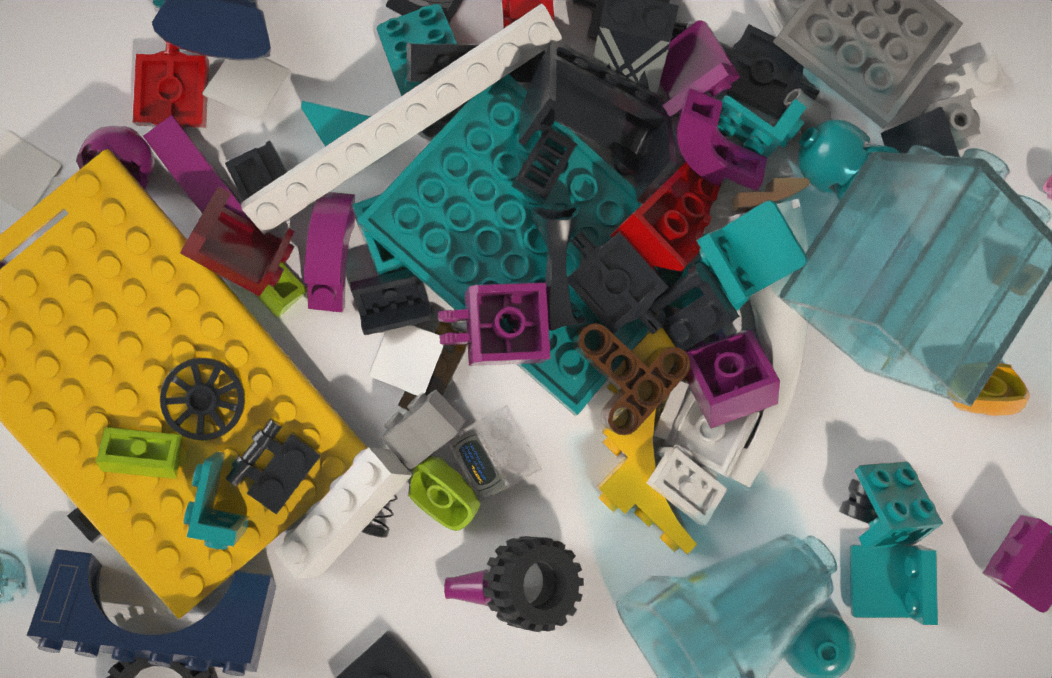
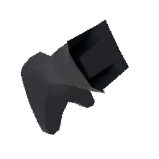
[531,206,587,331]

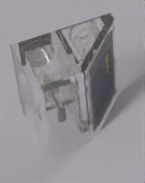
[447,405,542,501]

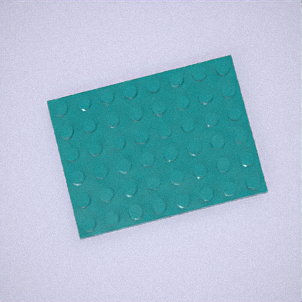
[357,74,684,416]

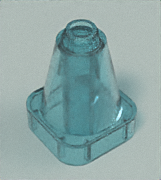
[616,534,838,678]

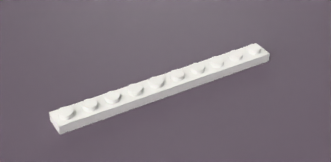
[241,4,562,234]

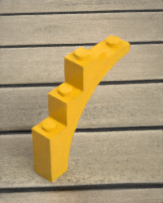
[597,327,697,555]

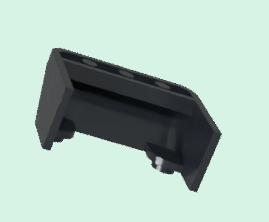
[518,42,677,204]

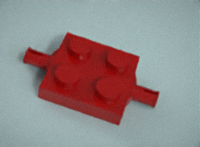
[132,42,209,128]

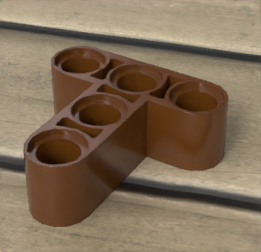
[573,324,690,435]

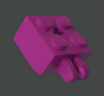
[438,283,550,366]
[684,328,780,429]

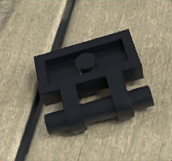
[226,418,323,515]

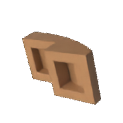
[732,178,809,213]

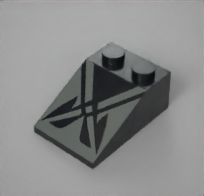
[593,0,679,94]

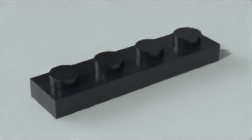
[406,43,545,82]

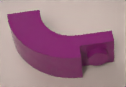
[677,88,767,191]
[304,192,355,313]

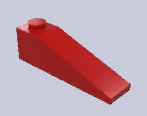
[610,162,722,271]

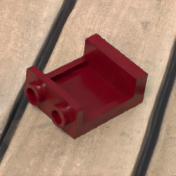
[180,186,295,297]

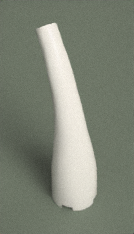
[728,199,810,488]

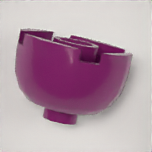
[76,126,155,189]

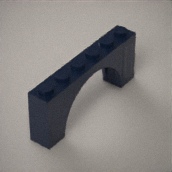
[26,549,276,676]

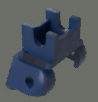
[152,0,271,61]

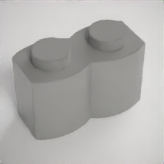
[381,390,465,469]

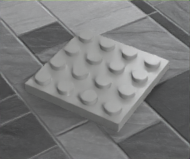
[773,0,963,129]

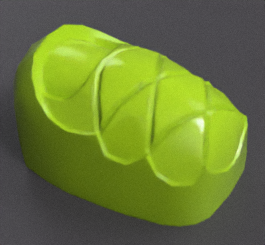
[408,455,481,531]

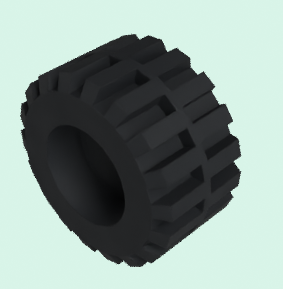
[483,536,584,632]

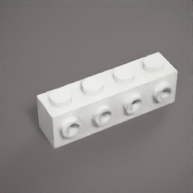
[275,447,412,579]

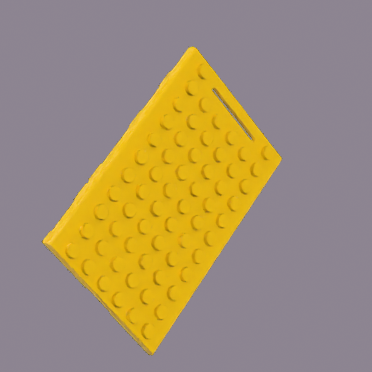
[0,149,368,619]

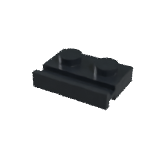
[225,141,287,201]

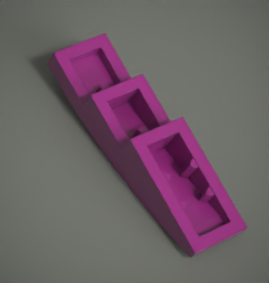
[143,115,254,224]

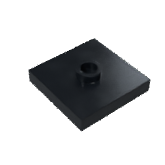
[335,630,429,678]

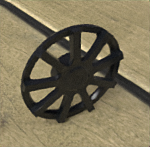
[160,358,245,441]

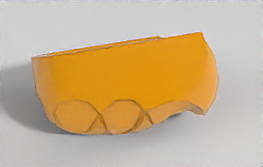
[948,363,1030,416]

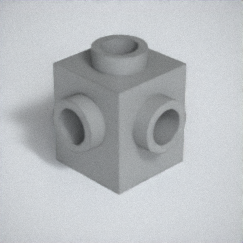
[921,93,981,151]

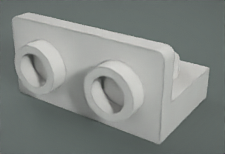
[647,445,727,525]

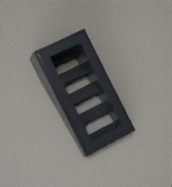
[511,128,577,205]

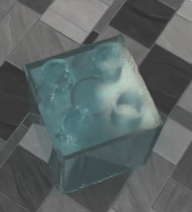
[777,145,1052,407]

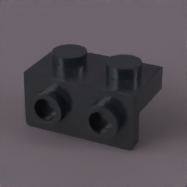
[350,269,432,335]

